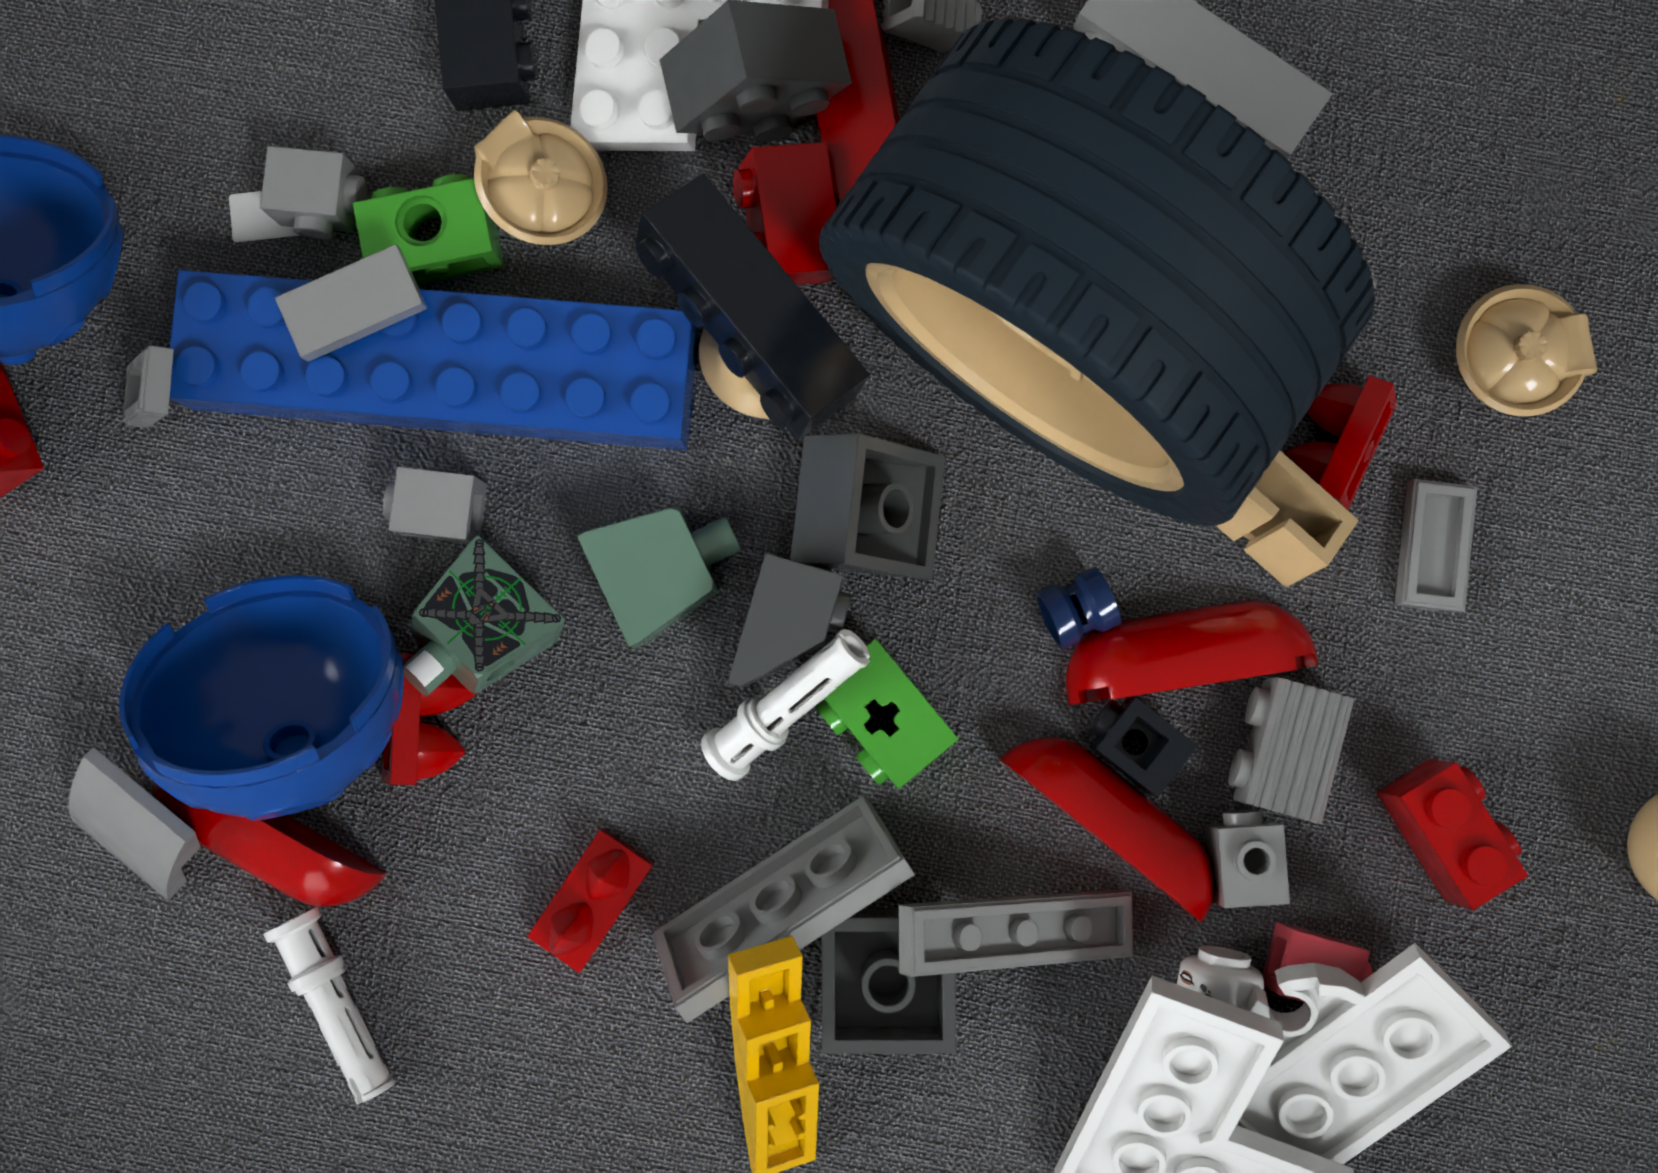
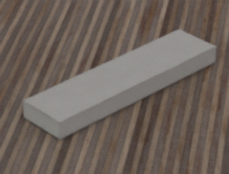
[899,890,1133,977]

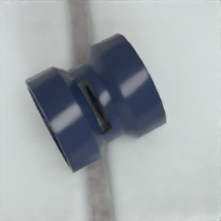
[1036,567,1121,650]

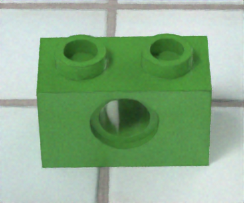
[352,174,505,285]

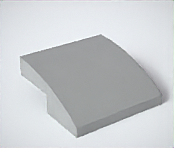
[68,747,201,901]

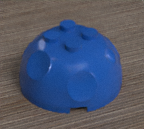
[0,135,123,365]
[119,575,404,821]

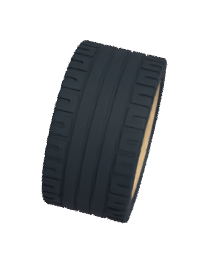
[819,18,1375,526]

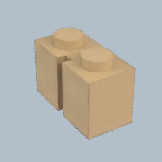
[1216,451,1359,587]

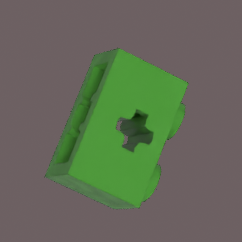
[814,639,959,789]

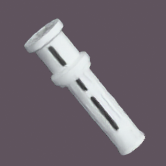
[701,629,870,781]
[263,907,395,1105]

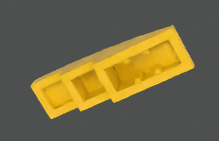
[728,935,819,1173]

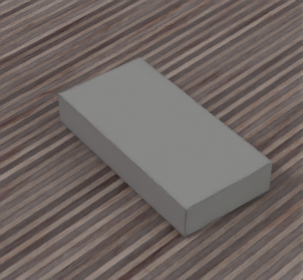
[275,244,428,362]
[122,345,174,428]
[1394,479,1478,613]

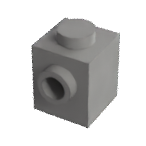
[260,146,367,239]
[1204,810,1290,908]

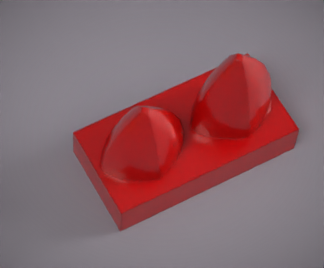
[1284,375,1397,510]
[381,654,477,785]
[527,828,655,973]

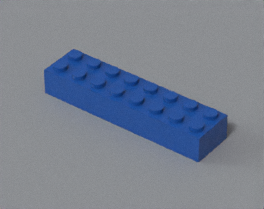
[169,270,699,451]

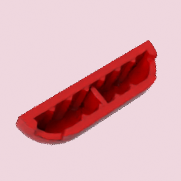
[816,0,900,202]
[1066,600,1319,705]
[999,737,1215,923]
[152,780,387,907]

